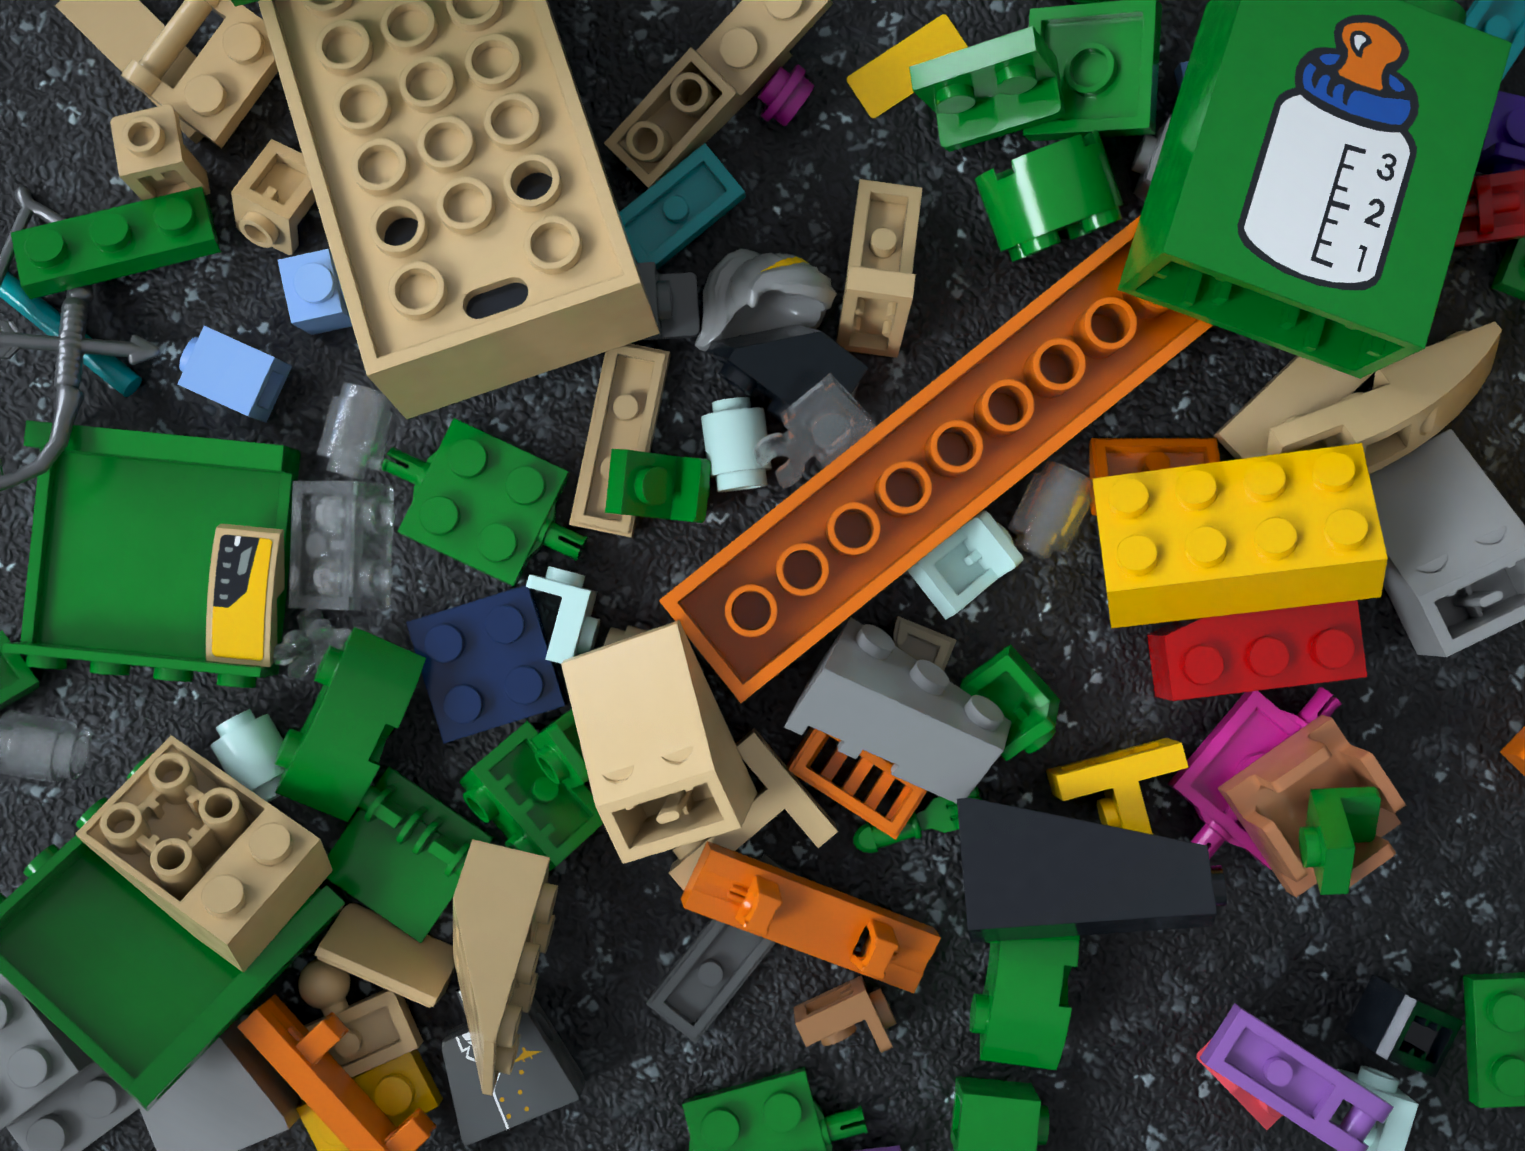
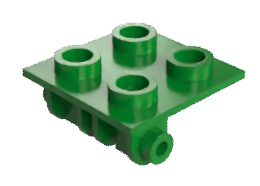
[327,766,494,943]

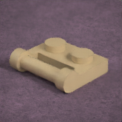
[121,0,278,149]

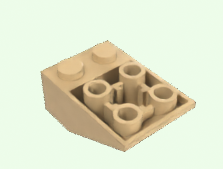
[561,620,757,864]
[75,735,333,973]
[453,839,558,1096]

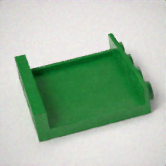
[2,420,301,688]
[0,752,345,1112]

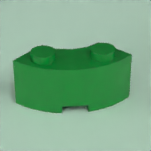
[274,627,426,822]
[970,936,1080,1070]

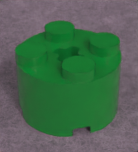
[975,130,1124,262]

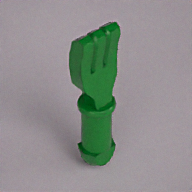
[853,786,982,853]

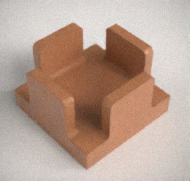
[1218,715,1406,898]

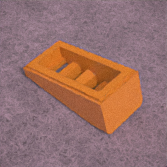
[786,727,927,840]

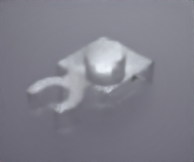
[754,373,875,488]

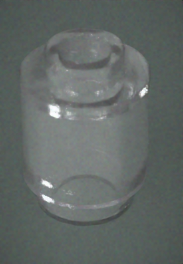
[316,382,395,481]
[1008,461,1093,561]
[0,710,91,783]

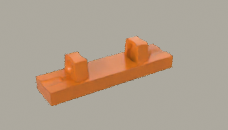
[680,841,941,993]
[237,994,436,1151]

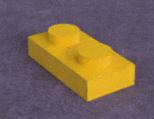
[296,1049,443,1151]

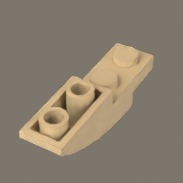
[604,0,833,188]
[1267,321,1502,474]

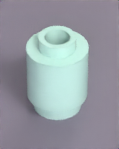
[701,397,772,492]
[210,709,284,802]

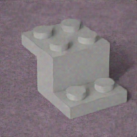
[0,974,139,1151]

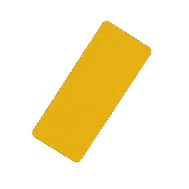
[847,14,968,118]

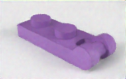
[1200,1003,1394,1151]

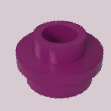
[757,64,815,126]

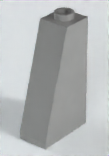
[136,1019,302,1151]

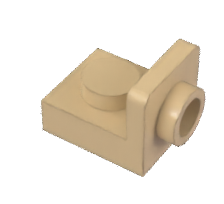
[110,104,210,201]
[231,139,316,255]

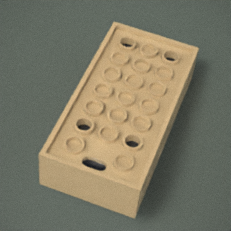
[258,0,660,419]

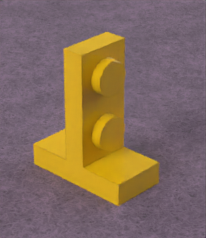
[1046,738,1189,834]

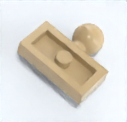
[298,958,423,1100]

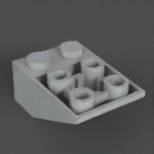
[1369,429,1525,657]

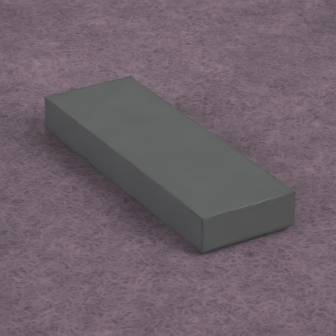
[646,851,792,1044]

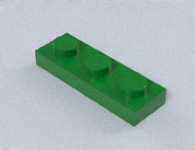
[11,186,221,299]

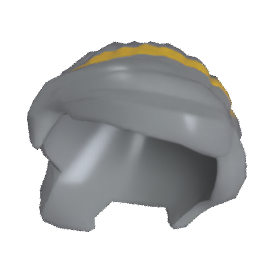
[695,249,837,352]

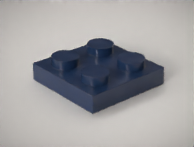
[406,585,568,744]

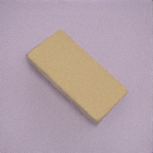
[315,903,456,1008]

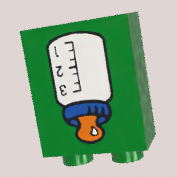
[1117,0,1512,379]

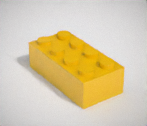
[1092,443,1388,628]

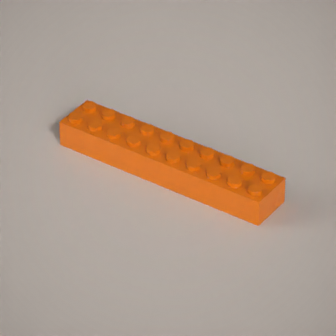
[659,215,1213,703]

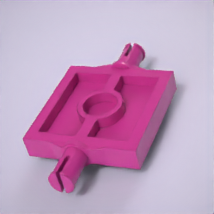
[1168,687,1342,869]

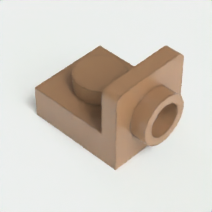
[793,975,897,1053]

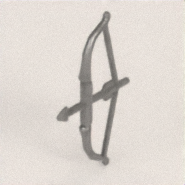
[0,185,160,492]

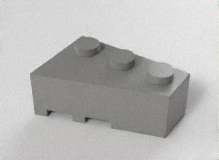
[784,617,1011,804]

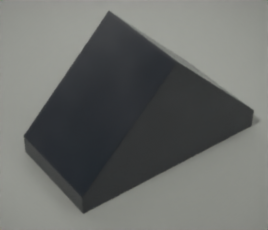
[1344,975,1464,1078]

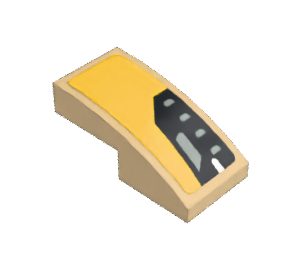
[206,523,285,667]

